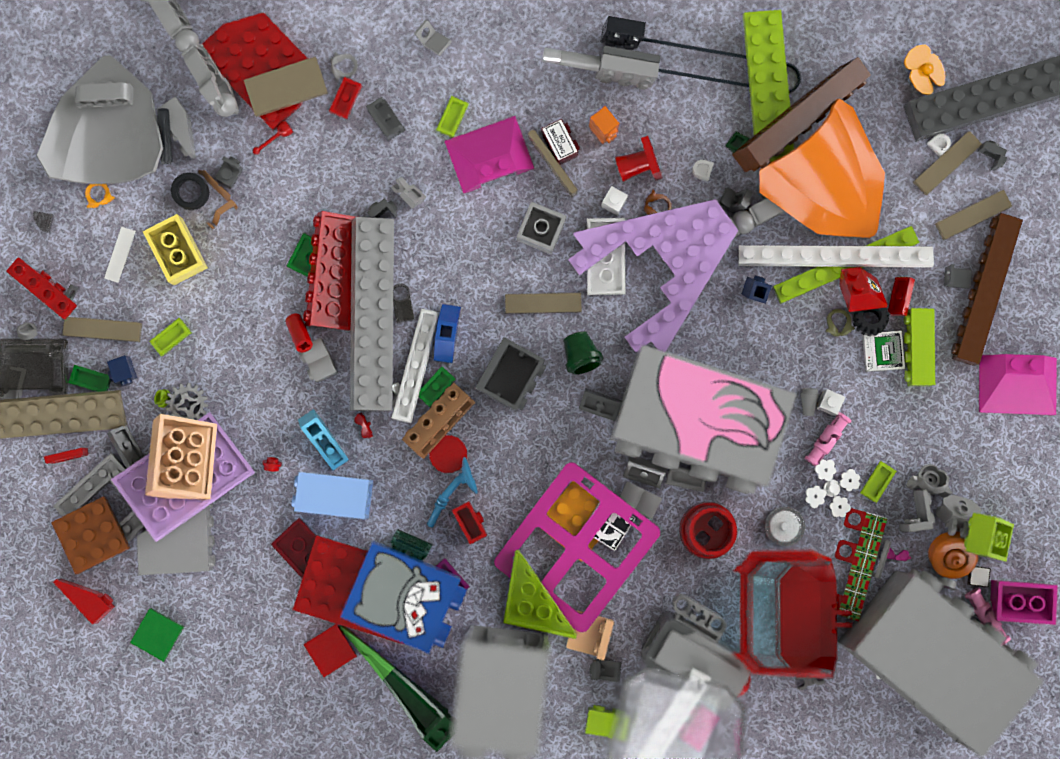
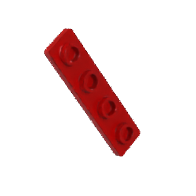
[6,257,77,319]

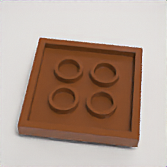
[51,496,130,575]

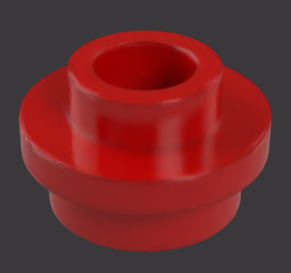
[262,457,282,472]

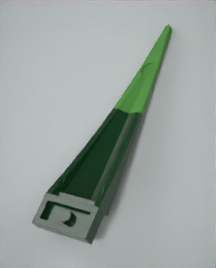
[340,625,454,752]

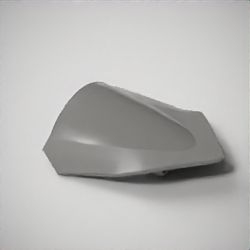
[36,55,163,184]

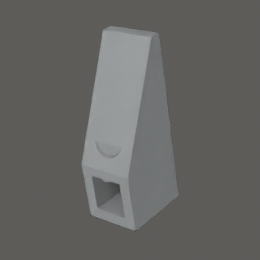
[156,97,196,159]

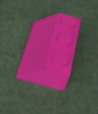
[990,580,1058,625]

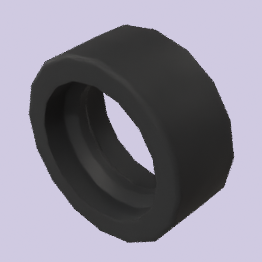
[170,172,210,210]

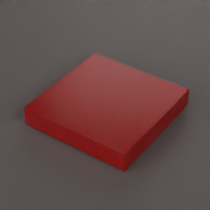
[303,624,357,678]

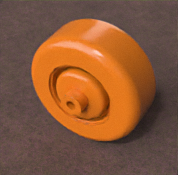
[928,531,979,579]

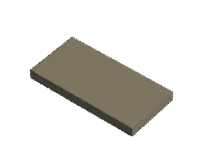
[244,56,328,117]

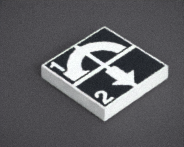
[588,502,636,551]

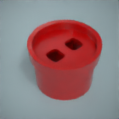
[679,502,737,559]

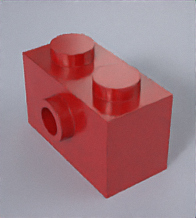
[452,501,488,545]

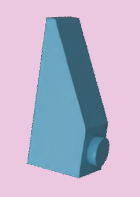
[298,409,349,470]

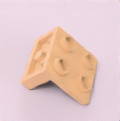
[566,610,614,660]

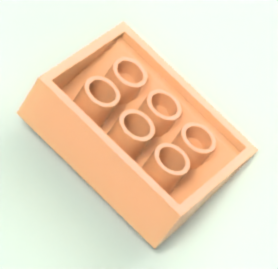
[145,414,217,500]

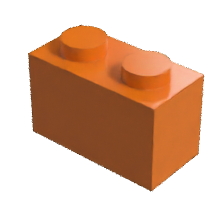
[589,106,620,144]

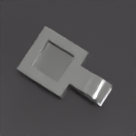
[391,177,426,209]

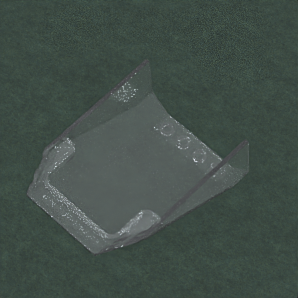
[603,667,746,759]

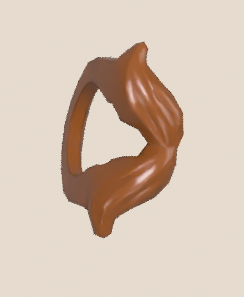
[644,190,672,215]

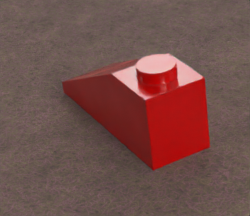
[53,578,115,625]

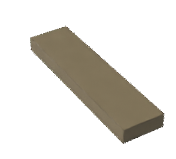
[528,130,578,198]
[913,131,982,195]
[935,190,1012,241]
[505,293,582,314]
[63,317,142,342]

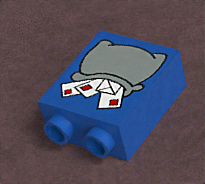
[341,541,467,654]

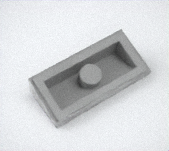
[623,457,666,489]

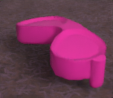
[887,548,911,561]

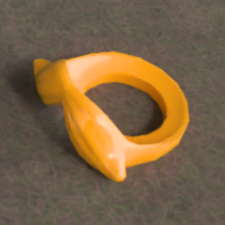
[85,184,115,208]

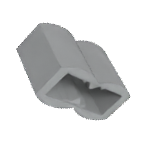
[299,338,338,383]
[619,482,662,519]

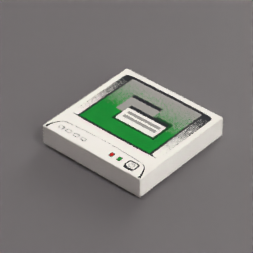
[862,331,905,372]

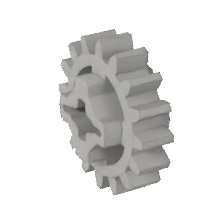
[165,382,208,420]

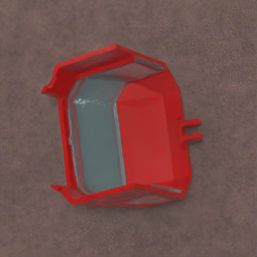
[733,550,852,678]

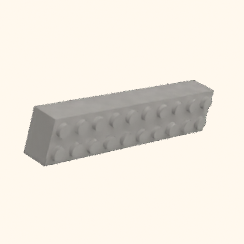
[350,217,394,412]

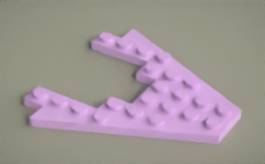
[568,199,738,352]

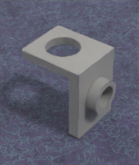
[414,19,452,56]

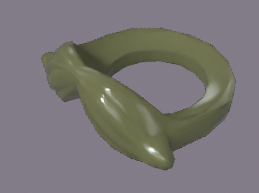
[826,309,855,337]

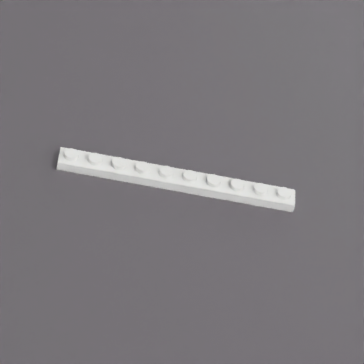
[738,245,934,267]

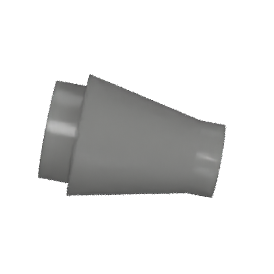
[800,388,819,416]

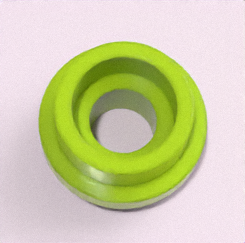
[154,389,170,408]

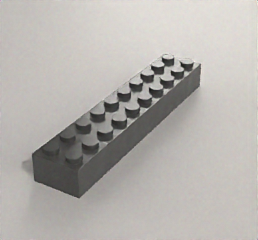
[904,56,1060,142]

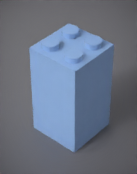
[292,472,373,519]

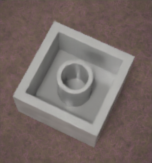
[517,202,567,255]

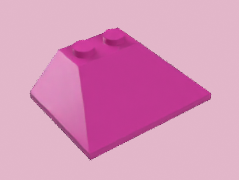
[445,116,535,194]
[979,354,1057,415]

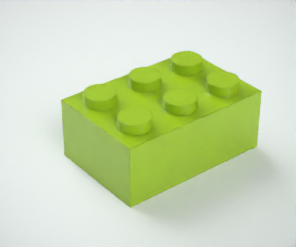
[964,512,1014,562]

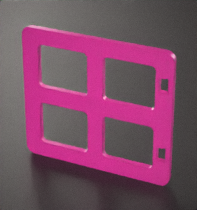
[494,462,660,633]

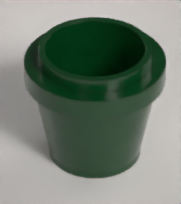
[563,331,604,375]

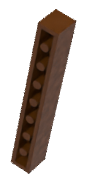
[951,213,1023,366]

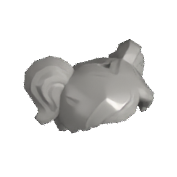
[906,464,952,498]

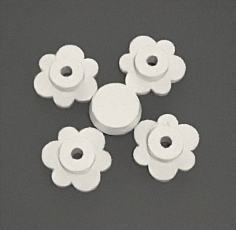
[805,459,860,517]

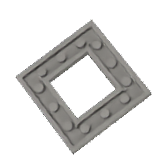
[53,453,145,563]

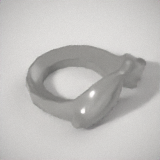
[330,52,358,81]

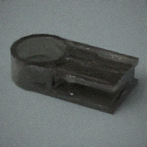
[393,283,415,323]

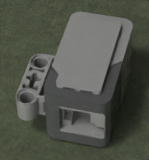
[640,594,751,710]

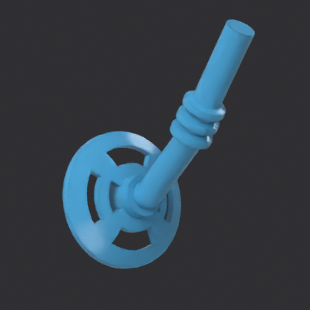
[427,457,478,528]

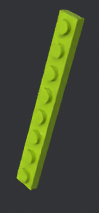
[773,226,920,304]

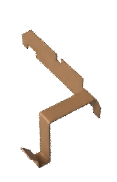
[198,170,238,229]

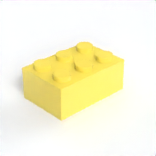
[143,214,208,285]

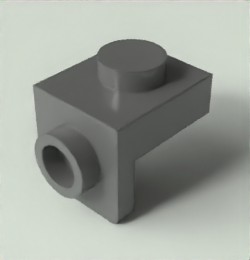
[978,141,1007,171]
[719,187,753,213]
[367,198,398,218]
[590,659,622,682]

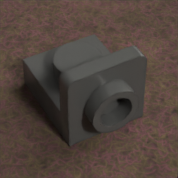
[215,156,243,188]

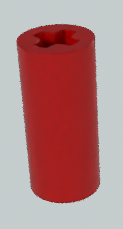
[285,313,313,352]

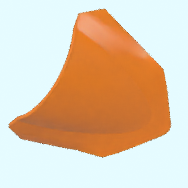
[759,98,885,238]

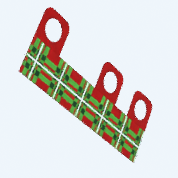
[835,508,887,621]

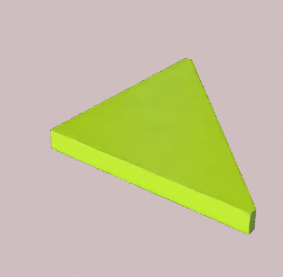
[503,550,577,639]

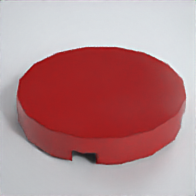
[429,435,467,473]

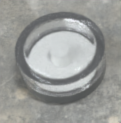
[764,507,805,546]

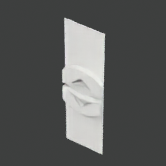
[104,227,136,283]

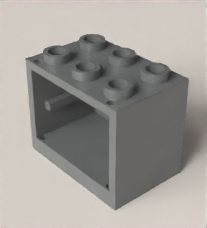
[475,337,546,413]

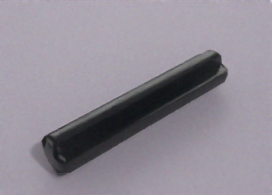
[157,108,172,164]

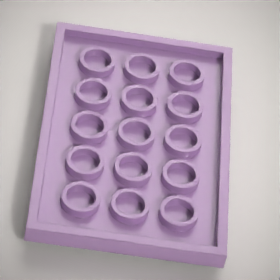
[111,412,255,542]

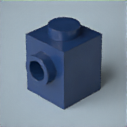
[741,275,772,304]
[107,355,137,386]

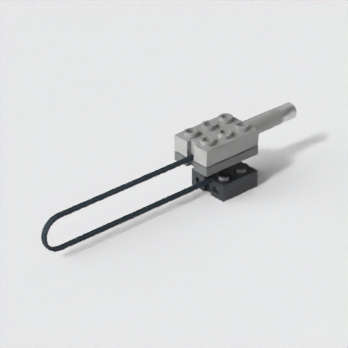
[542,16,801,93]

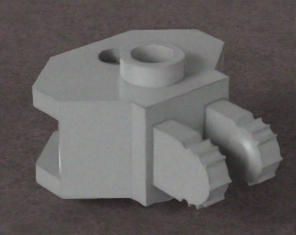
[936,495,981,538]

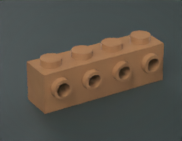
[402,383,476,459]

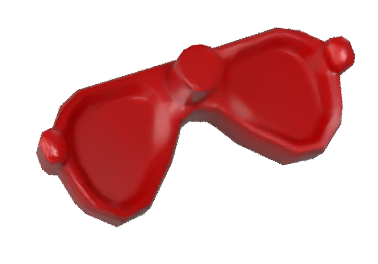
[354,413,373,438]

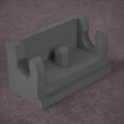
[366,97,406,141]
[579,388,622,421]

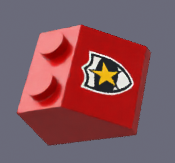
[839,267,888,312]

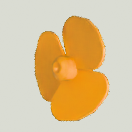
[904,44,945,95]

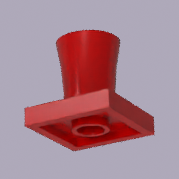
[615,136,663,182]

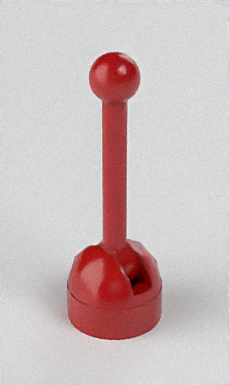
[252,120,294,155]

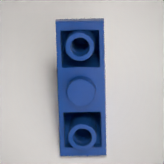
[434,304,461,363]

